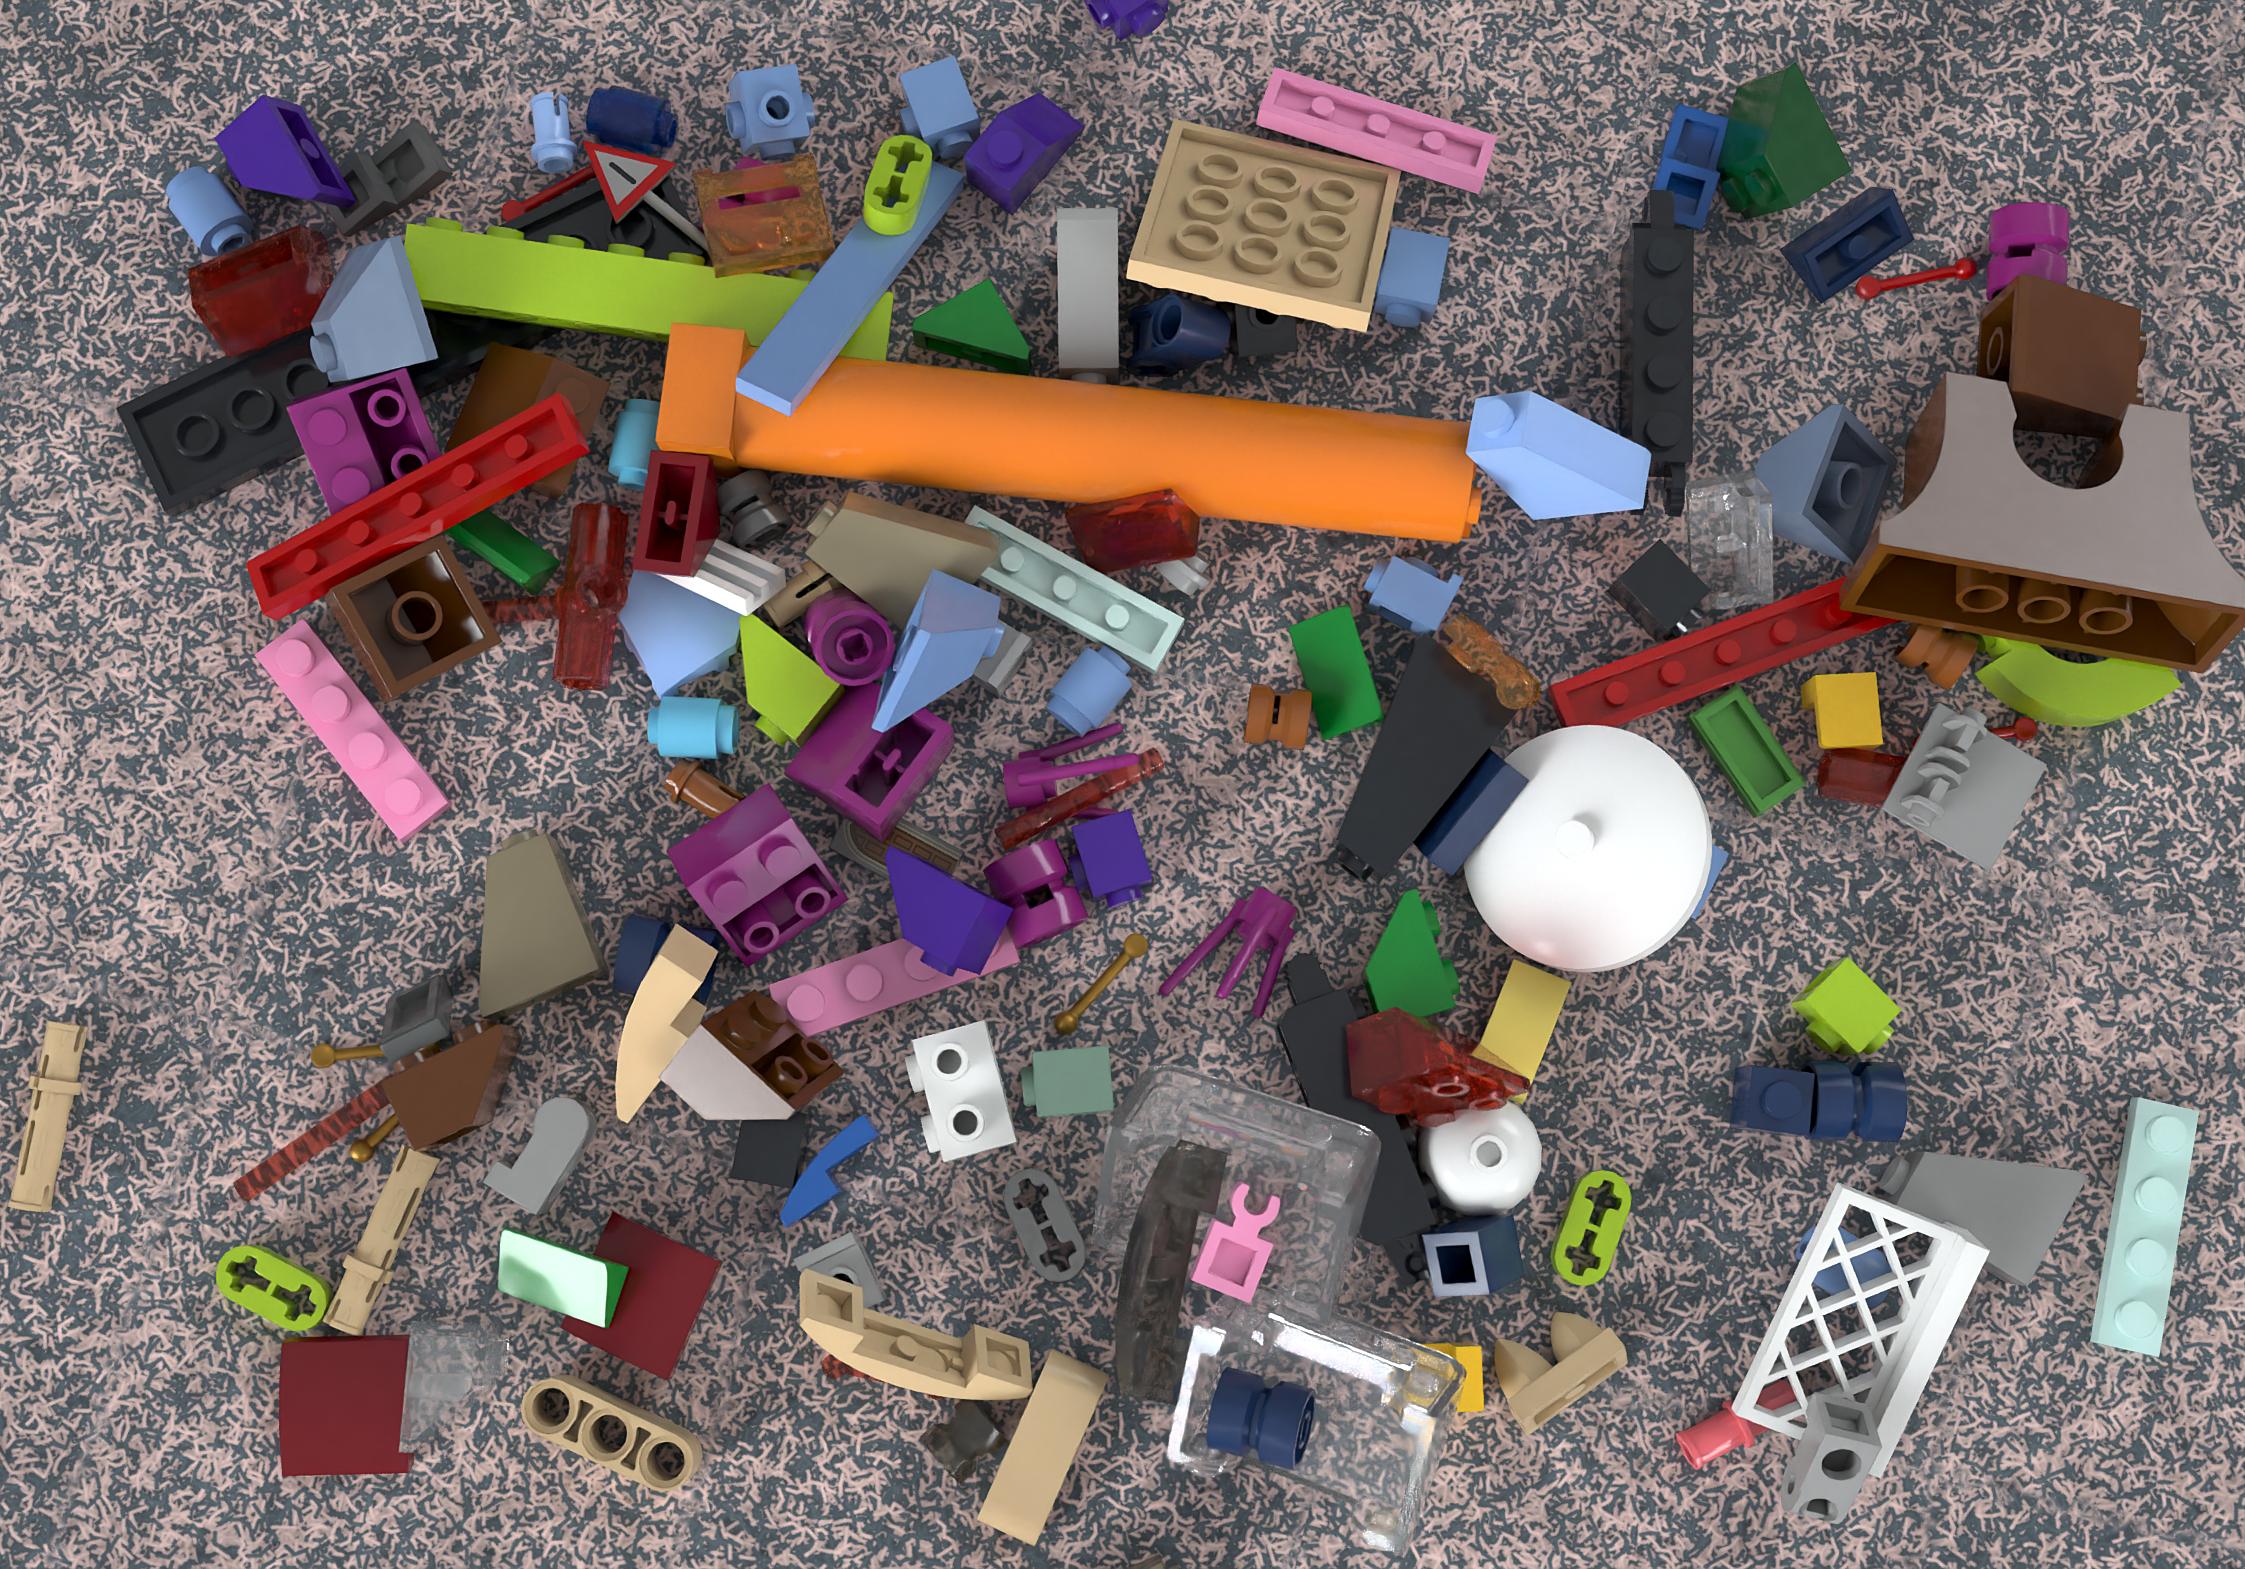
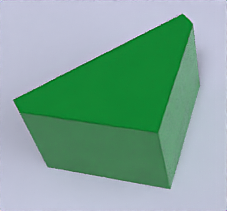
[912,278,1032,376]

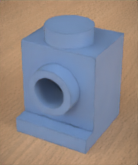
[1363,555,1464,637]

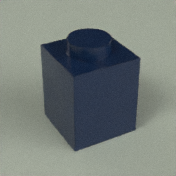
[1729,1065,1815,1137]
[1423,1214,1525,1297]

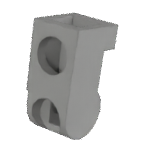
[483,1097,597,1215]
[1781,1391,1882,1524]

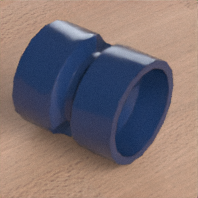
[613,913,720,1006]
[1801,1060,1907,1142]
[1206,1367,1316,1471]

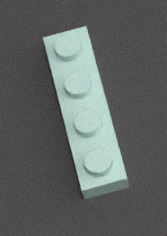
[964,505,1185,675]
[2090,1097,2199,1357]

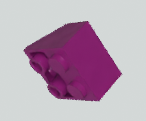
[286,366,442,516]
[784,682,954,843]
[666,783,849,968]

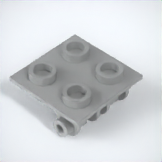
[1881,703,2047,871]

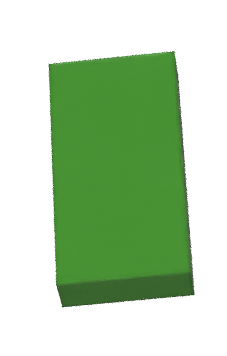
[1686,684,1807,818]

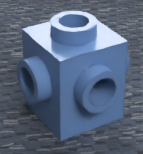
[725,64,815,161]

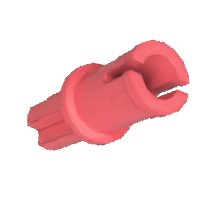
[1676,1380,1797,1470]

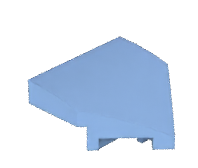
[618,571,750,700]

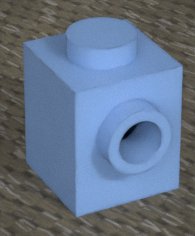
[898,55,981,159]
[1373,227,1450,327]

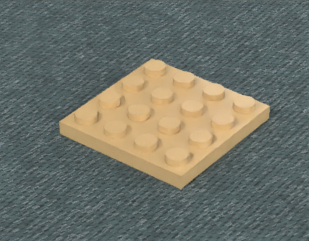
[1126,119,1401,332]

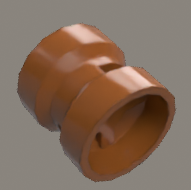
[1892,622,1979,690]
[1243,683,1312,751]

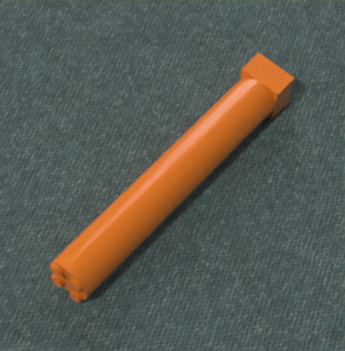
[655,323,1482,544]

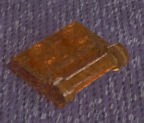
[692,152,835,278]
[1443,612,1542,709]

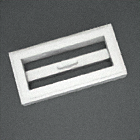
[657,539,786,616]

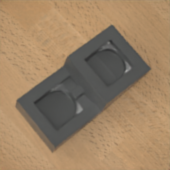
[325,122,453,237]

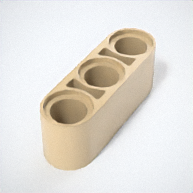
[976,1348,1109,1546]
[521,1374,703,1492]

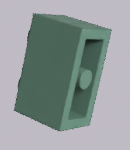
[1021,1045,1114,1119]

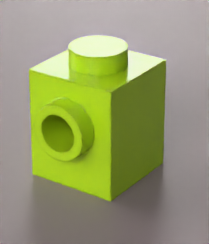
[1790,957,1902,1056]

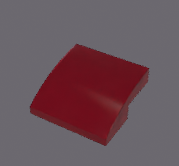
[560,1211,723,1381]
[279,1334,415,1476]

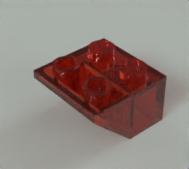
[187,224,334,358]
[1346,1007,1531,1127]

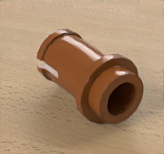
[664,758,746,819]

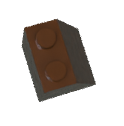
[1976,273,2147,439]

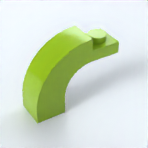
[1967,632,2182,727]

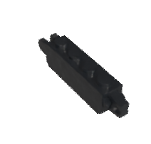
[1619,190,1694,517]
[1276,952,1440,1286]

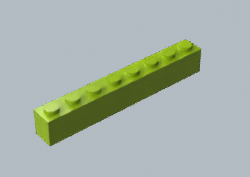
[404,217,894,361]

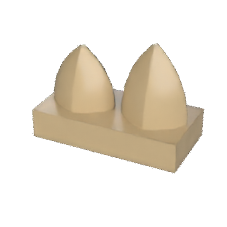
[1494,1312,1628,1436]

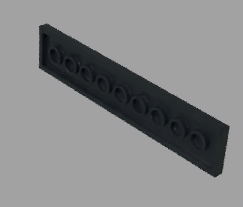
[116,151,710,517]

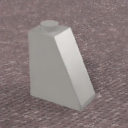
[1057,208,1119,385]
[1879,1152,2087,1286]

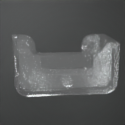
[1091,1064,1381,1326]
[1165,1284,1467,1556]

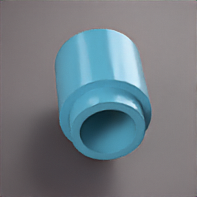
[608,399,661,492]
[647,696,740,759]

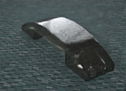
[1115,1139,1228,1406]

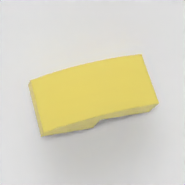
[1465,959,1572,1105]

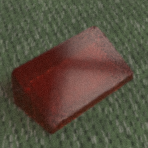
[1065,489,1200,574]

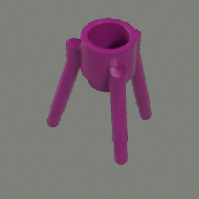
[1003,722,1139,820]
[1159,887,1298,1018]

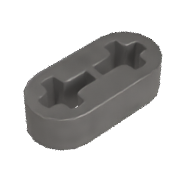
[1003,1168,1086,1282]

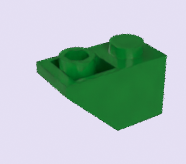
[1360,889,1460,1032]

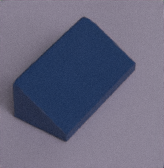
[1779,186,1914,304]
[1413,748,1529,876]

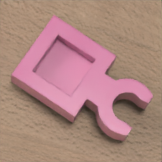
[1189,1181,1280,1303]

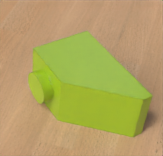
[739,613,846,748]

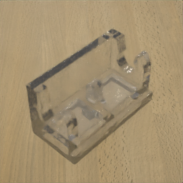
[1686,469,1773,609]

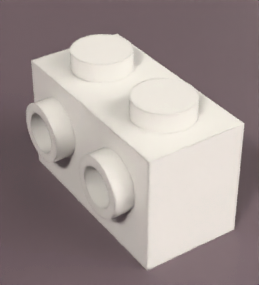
[905,1020,1018,1162]

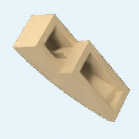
[615,924,718,1124]

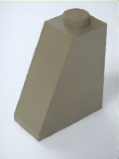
[805,491,1000,631]
[478,830,610,1021]

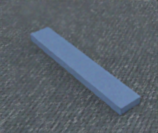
[736,160,965,417]

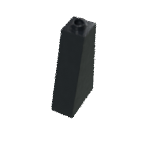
[1331,632,1521,884]

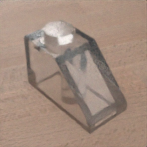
[399,1318,509,1453]

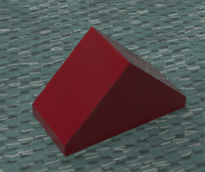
[632,450,721,578]

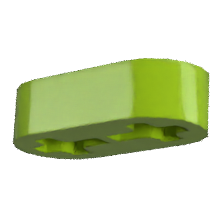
[863,135,932,236]
[1550,1170,1632,1286]
[216,1245,334,1331]

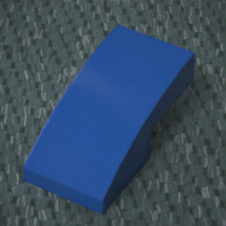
[1651,104,1729,232]
[779,1114,882,1228]

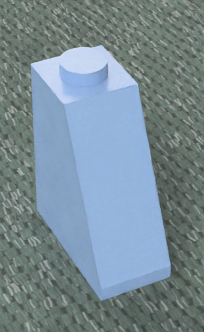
[1466,391,1651,520]

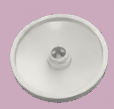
[1463,725,1712,972]

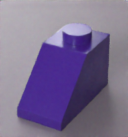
[964,92,1085,216]
[215,95,356,208]
[884,845,1014,977]

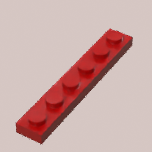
[246,392,590,621]
[1547,575,1902,728]

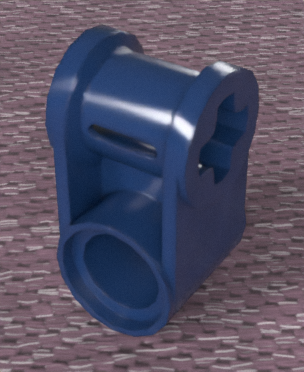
[1126,294,1231,377]

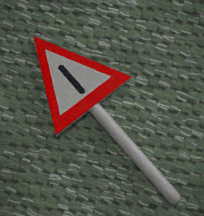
[582,140,731,265]

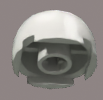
[1417,1093,1542,1216]

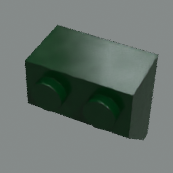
[1716,63,1852,220]

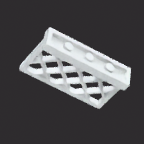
[1731,1182,1990,1478]

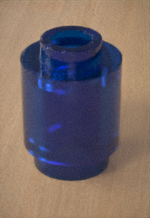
[586,85,679,156]

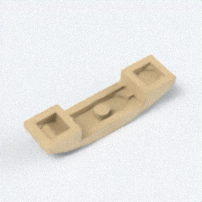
[800,1268,1033,1400]

